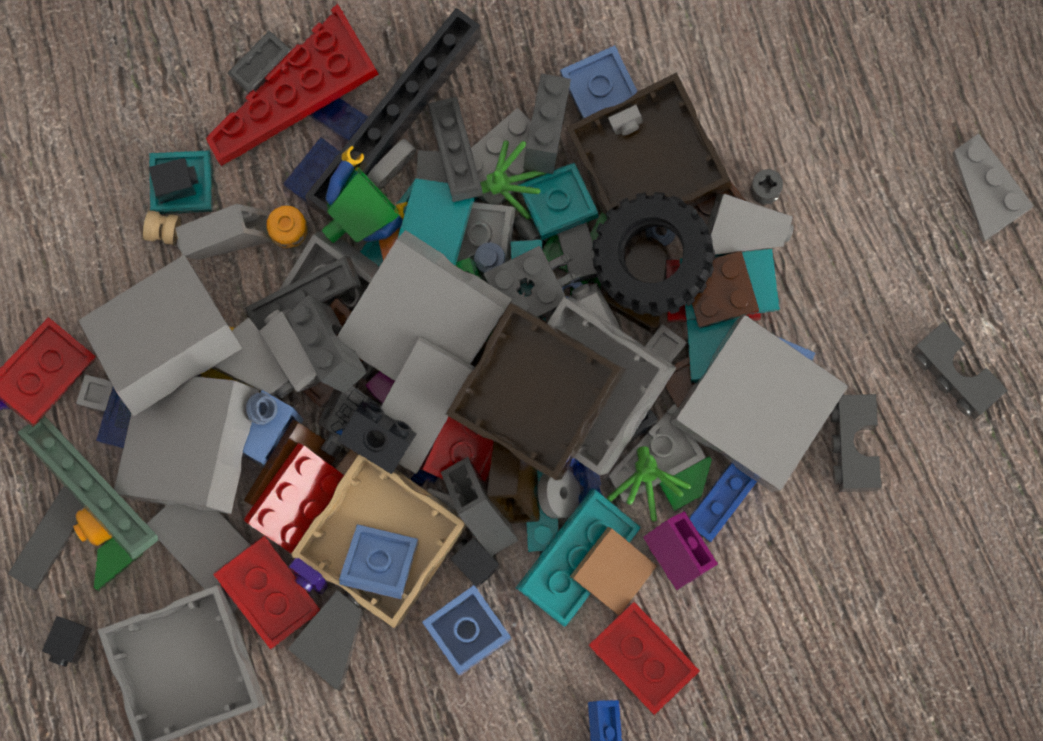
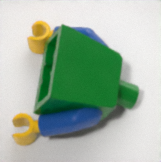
[322,146,408,243]

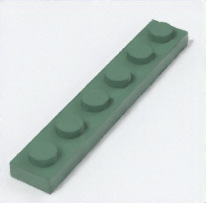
[18,415,158,560]

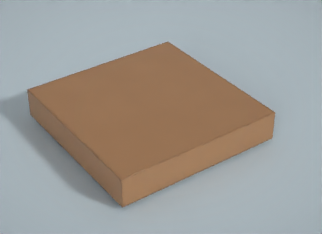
[570,527,657,616]

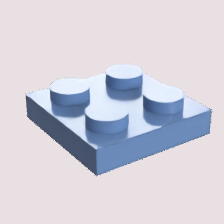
[560,45,638,119]
[339,524,418,599]

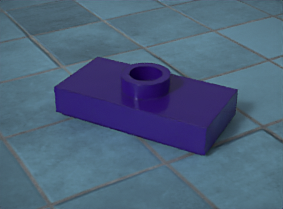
[289,558,328,595]

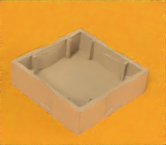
[291,455,467,628]

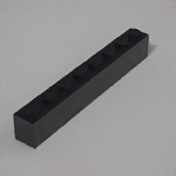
[305,8,481,222]

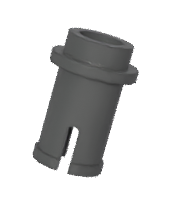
[513,213,547,246]

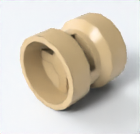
[143,210,181,246]

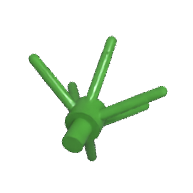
[480,140,545,219]
[607,446,691,522]

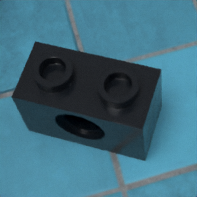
[338,401,416,474]

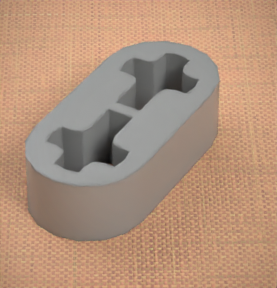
[367,139,417,189]

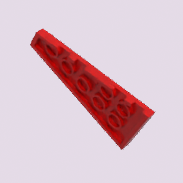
[205,3,379,166]

